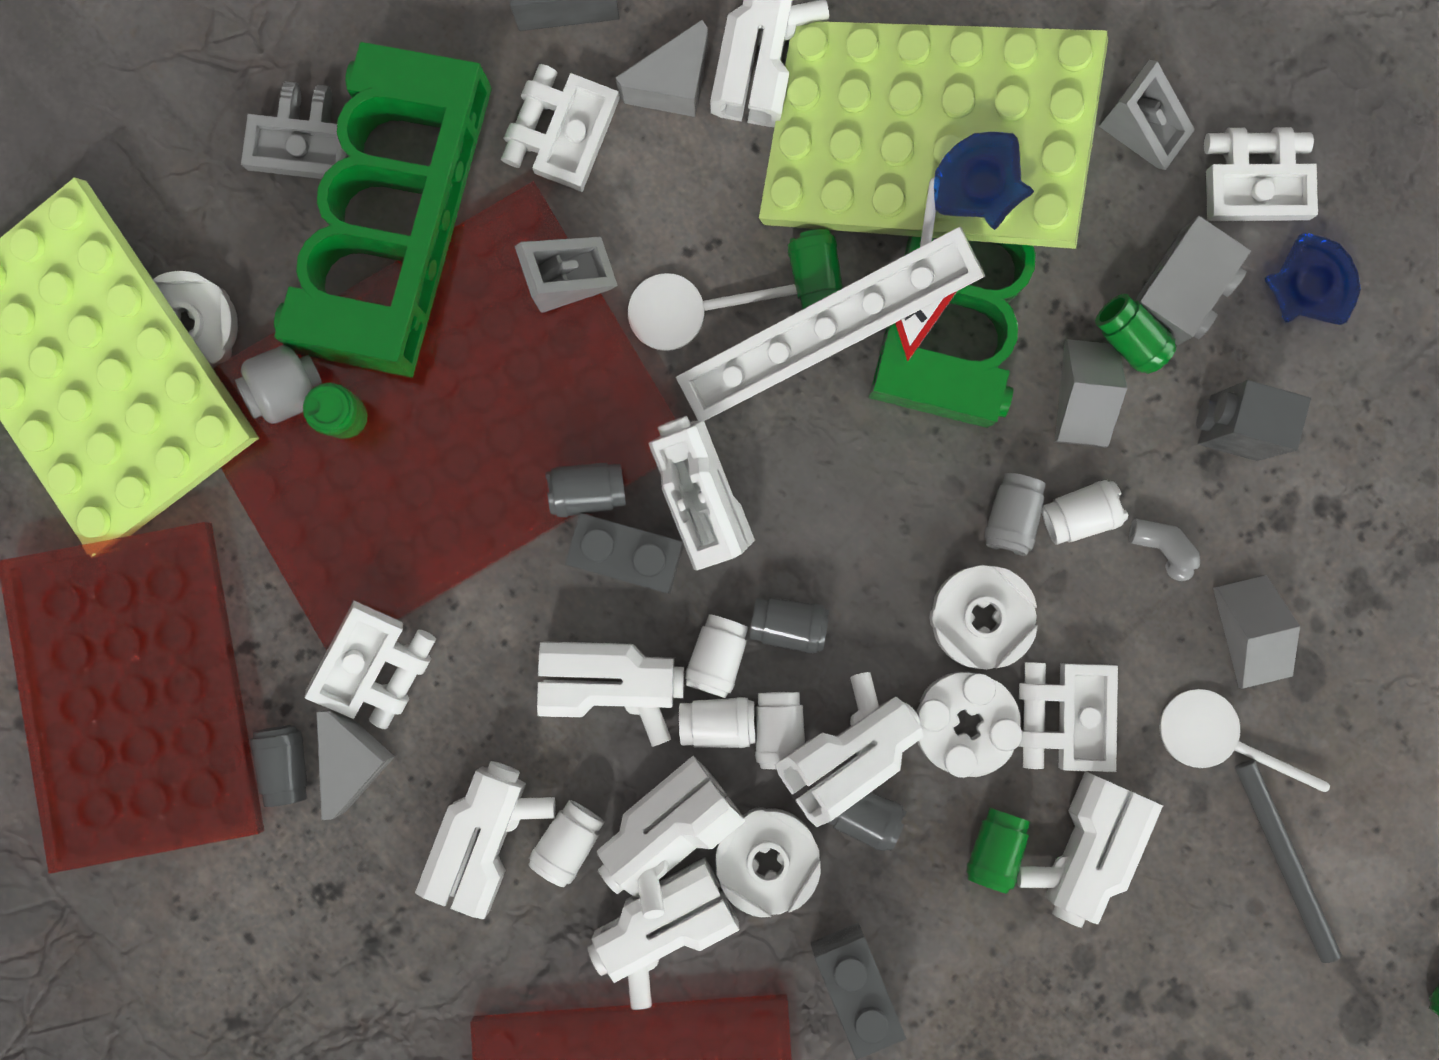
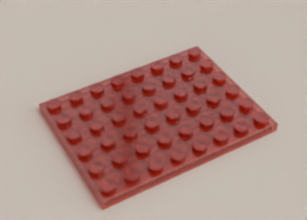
[213,181,675,651]

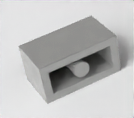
[1134,216,1251,346]

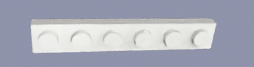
[676,227,985,421]

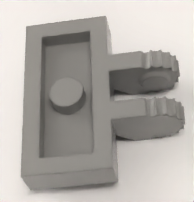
[241,81,348,179]

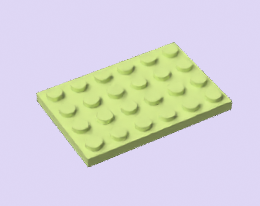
[759,21,1108,249]
[0,177,259,558]

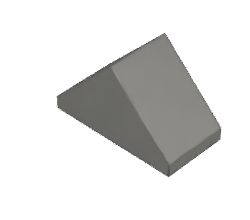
[615,20,708,117]
[1099,60,1195,170]
[515,237,618,313]
[1055,339,1127,448]
[1213,575,1300,689]
[316,709,395,820]

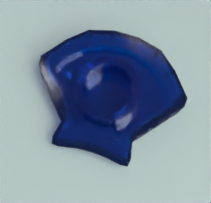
[934,132,1034,230]
[1265,233,1361,325]

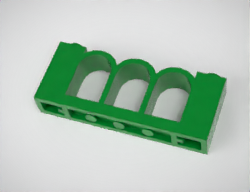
[274,42,492,378]
[868,236,1036,428]

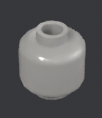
[235,345,322,424]

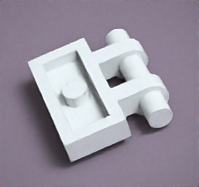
[501,64,620,192]
[1204,127,1318,221]
[304,601,436,729]
[1019,662,1118,772]

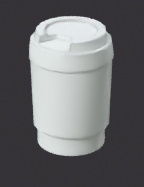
[1042,480,1128,545]
[684,614,749,698]
[755,692,805,769]
[679,697,756,748]
[529,800,604,887]

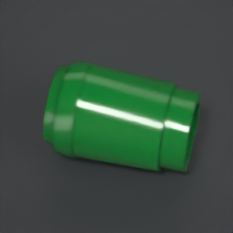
[787,229,843,310]
[1095,294,1177,374]
[303,383,367,439]
[966,808,1030,894]

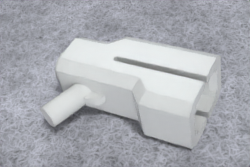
[710,0,829,127]
[648,416,755,570]
[537,641,684,747]
[775,672,923,827]
[597,756,746,919]
[415,761,556,919]
[1017,771,1163,928]
[587,857,739,1010]

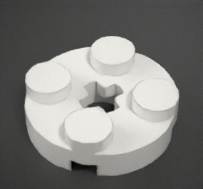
[153,271,238,368]
[929,565,1037,670]
[916,672,1022,778]
[716,808,821,917]

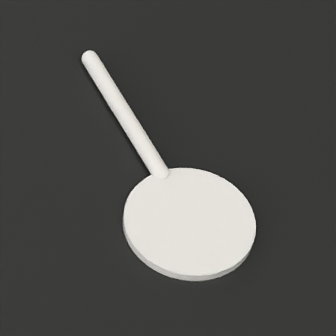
[628,273,797,351]
[1159,689,1330,792]

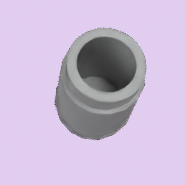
[984,473,1046,556]

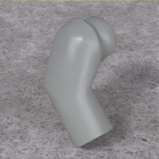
[1128,518,1200,581]

